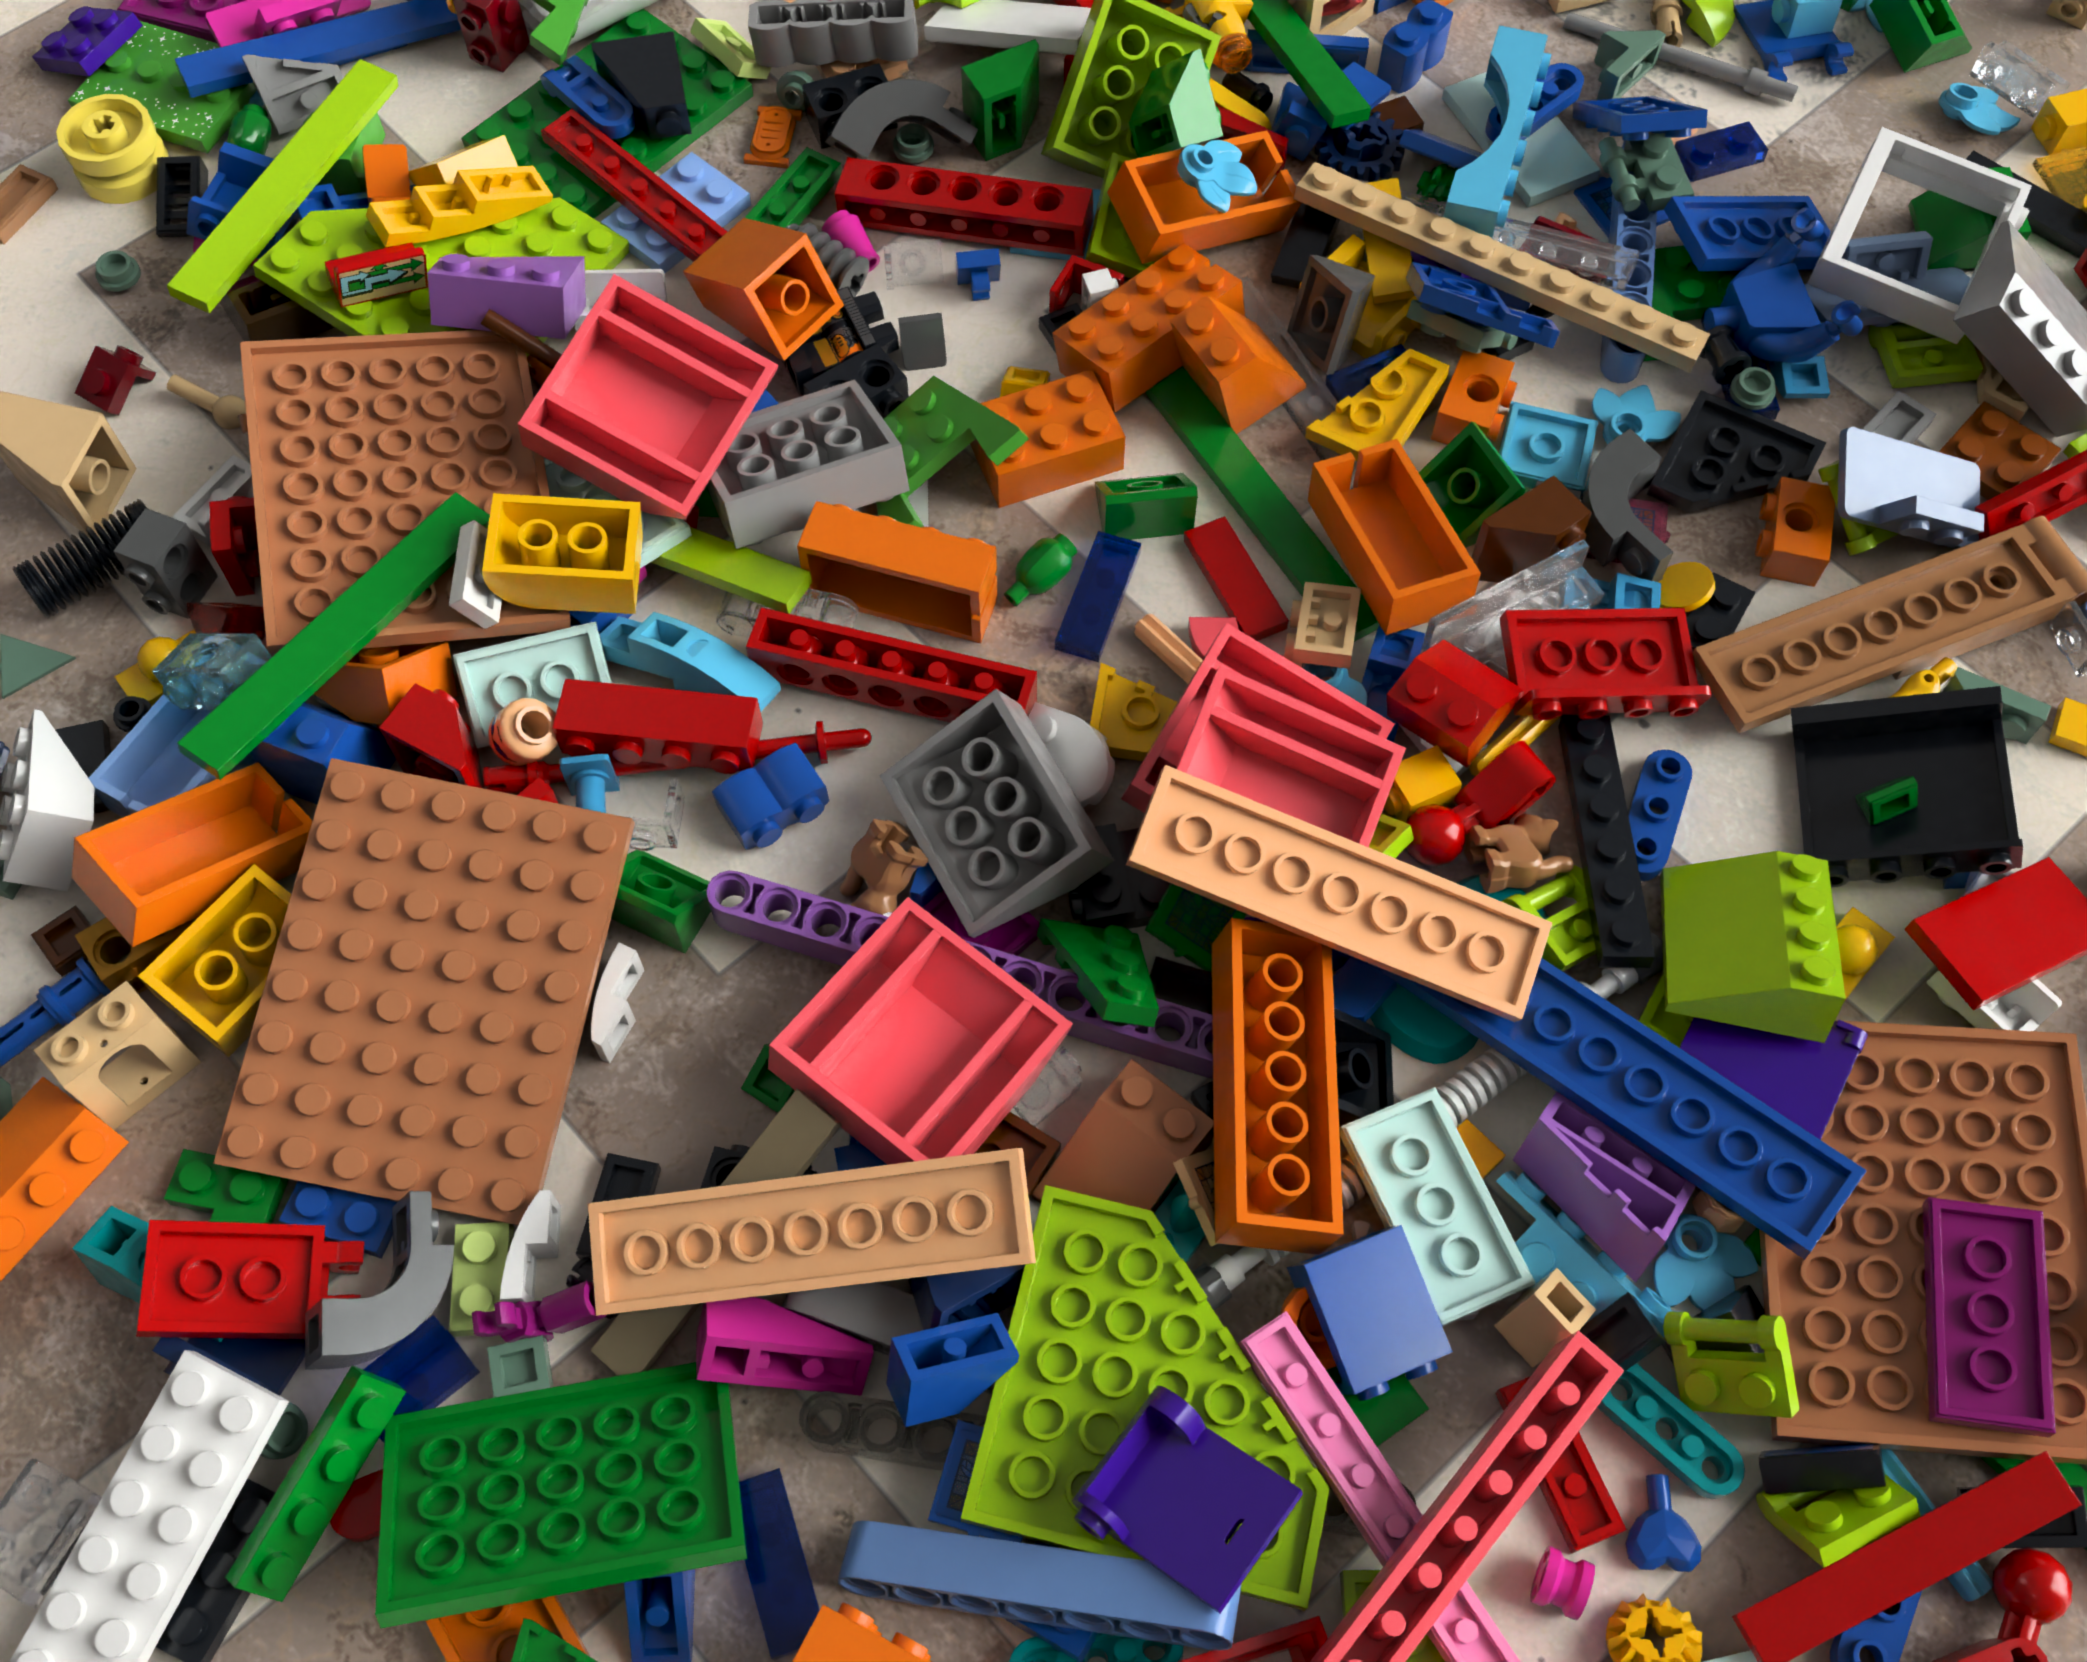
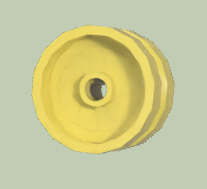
[56,94,169,204]

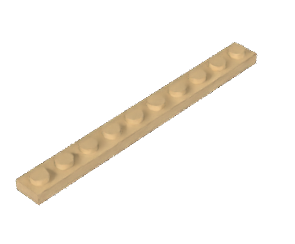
[1293,162,1710,373]

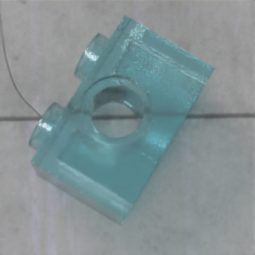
[152,633,272,710]

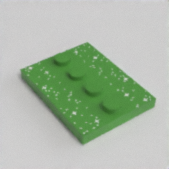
[68,21,257,154]

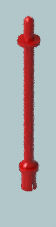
[483,721,872,794]

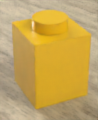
[2031,88,2087,157]
[1384,745,1462,823]

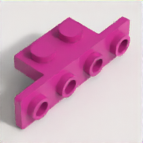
[205,0,371,48]

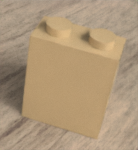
[0,391,137,538]

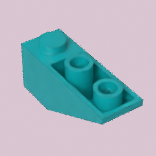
[72,1206,224,1342]

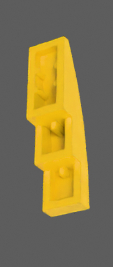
[366,166,553,247]

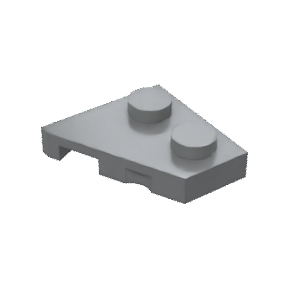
[242,54,344,136]

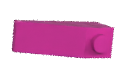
[696,1297,874,1396]

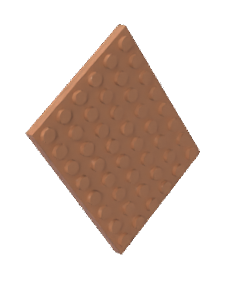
[240,330,570,657]
[213,758,635,1225]
[1759,1020,2087,1465]

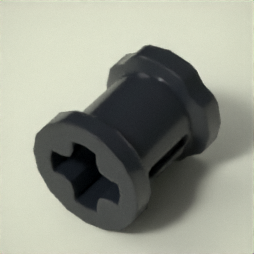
[1700,325,1752,385]

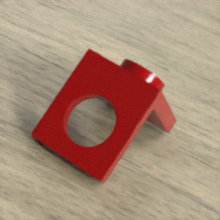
[1049,255,1124,313]

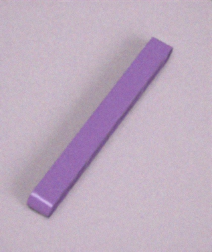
[706,870,1213,1079]

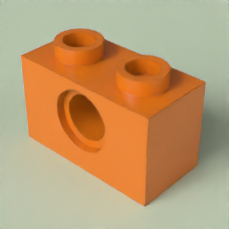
[1431,350,1518,445]
[1755,477,1835,587]

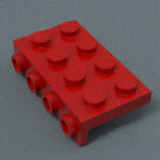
[1499,608,1712,721]

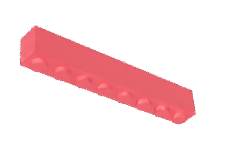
[1310,1330,1624,1662]

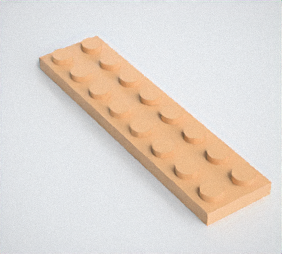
[1126,765,1552,1022]
[588,1148,1036,1316]

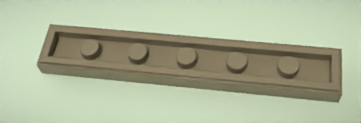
[590,1089,842,1376]

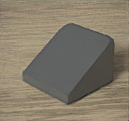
[898,313,947,371]

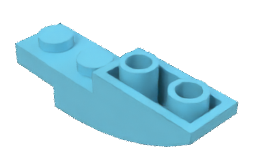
[599,612,781,712]

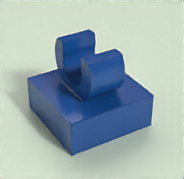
[955,248,1001,301]

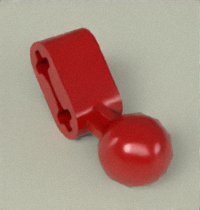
[1406,741,1556,867]
[1932,1547,2073,1662]

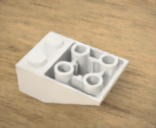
[0,709,95,891]

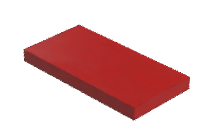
[1904,857,2087,1011]

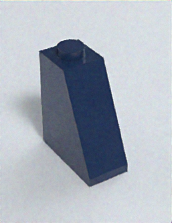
[908,1264,1025,1330]

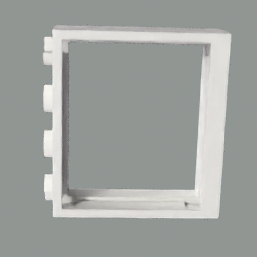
[1807,127,2032,344]

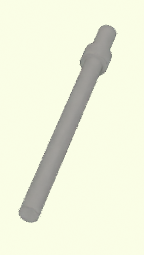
[1563,12,1798,102]

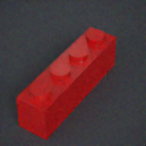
[552,679,763,774]

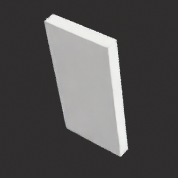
[924,0,1091,55]

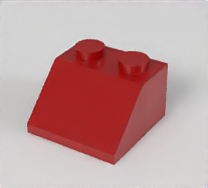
[1386,639,1524,768]
[379,683,485,789]

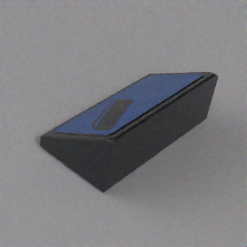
[1758,1444,1886,1494]

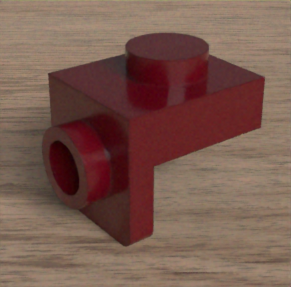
[75,345,156,415]

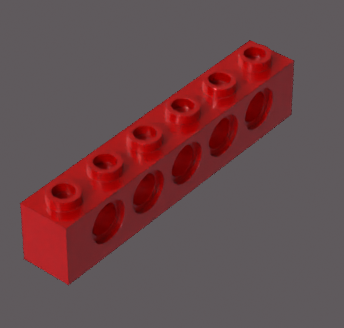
[834,157,1094,257]
[746,607,1037,723]

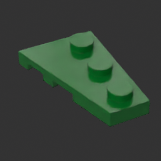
[1036,918,1159,1027]

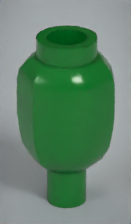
[228,104,271,155]
[1004,533,1077,606]

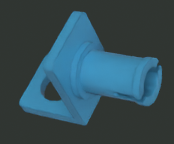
[559,754,620,813]

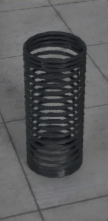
[12,499,147,618]

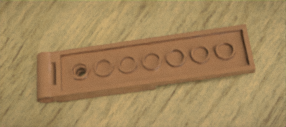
[1693,516,2087,734]

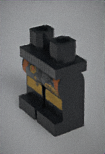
[782,286,899,397]

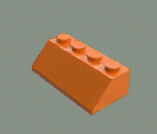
[0,1077,129,1282]

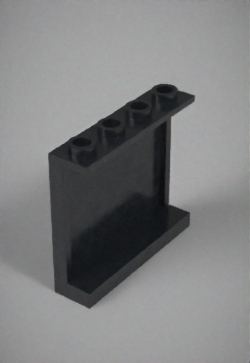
[1790,686,2023,888]

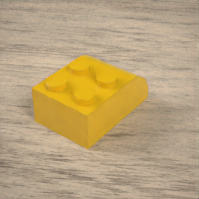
[482,493,643,614]
[138,864,291,1057]

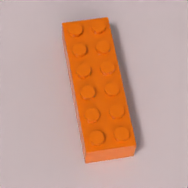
[1212,918,1344,1255]

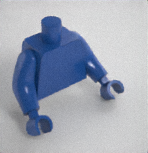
[1704,208,1863,363]

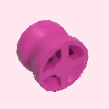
[1530,1546,1595,1621]

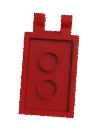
[136,1220,365,1339]

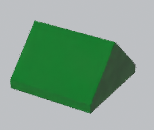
[1419,421,1526,548]
[1095,473,1198,543]
[611,849,711,953]

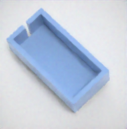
[89,635,306,817]

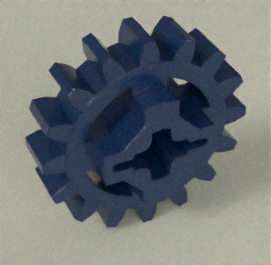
[1314,111,1405,182]

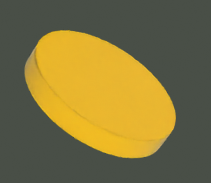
[1659,562,1715,613]

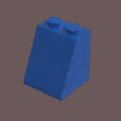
[250,702,396,805]

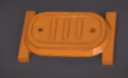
[743,106,803,169]

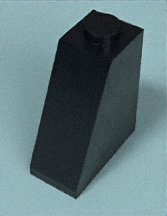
[591,32,692,140]

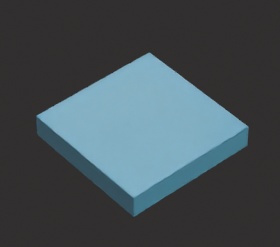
[1498,401,1598,499]

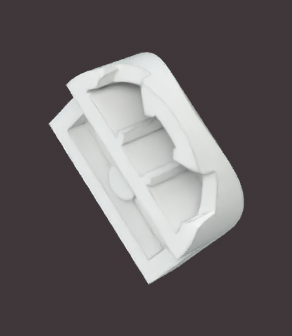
[1029,702,1115,807]

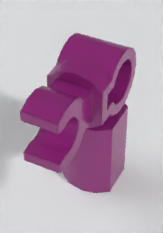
[472,1281,606,1343]

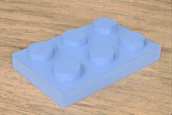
[601,152,751,274]

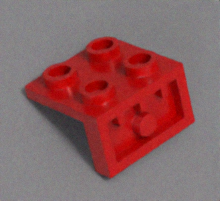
[209,496,261,597]

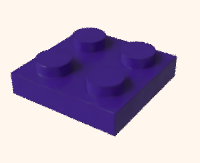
[32,6,143,76]

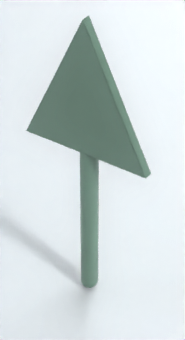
[0,634,76,699]

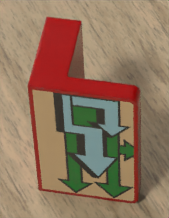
[325,242,428,307]

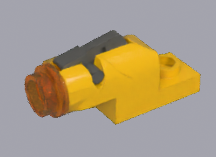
[1182,0,1254,74]

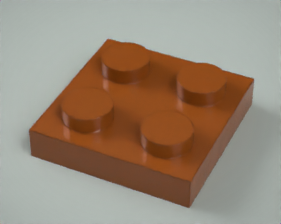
[1939,401,2061,500]

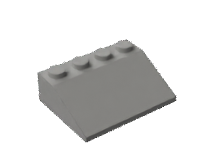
[1953,220,2087,437]
[706,379,910,549]
[880,689,1115,938]

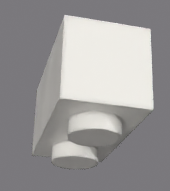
[1081,268,1119,311]

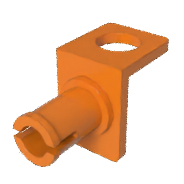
[362,144,411,204]

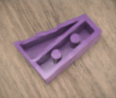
[427,254,586,339]
[1512,1092,1696,1283]

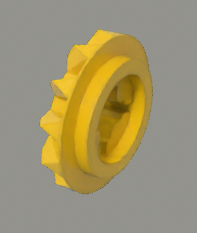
[1606,1593,1702,1662]

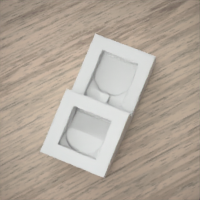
[591,942,645,1063]
[500,1190,561,1303]

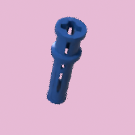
[0,957,112,1068]

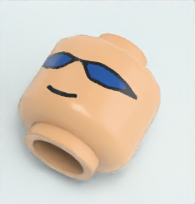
[488,698,558,766]

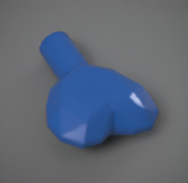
[1625,1474,1701,1572]

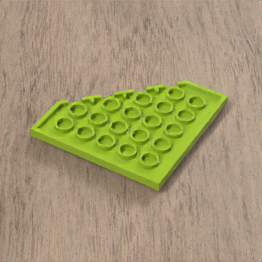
[253,197,629,357]
[961,1185,1330,1611]

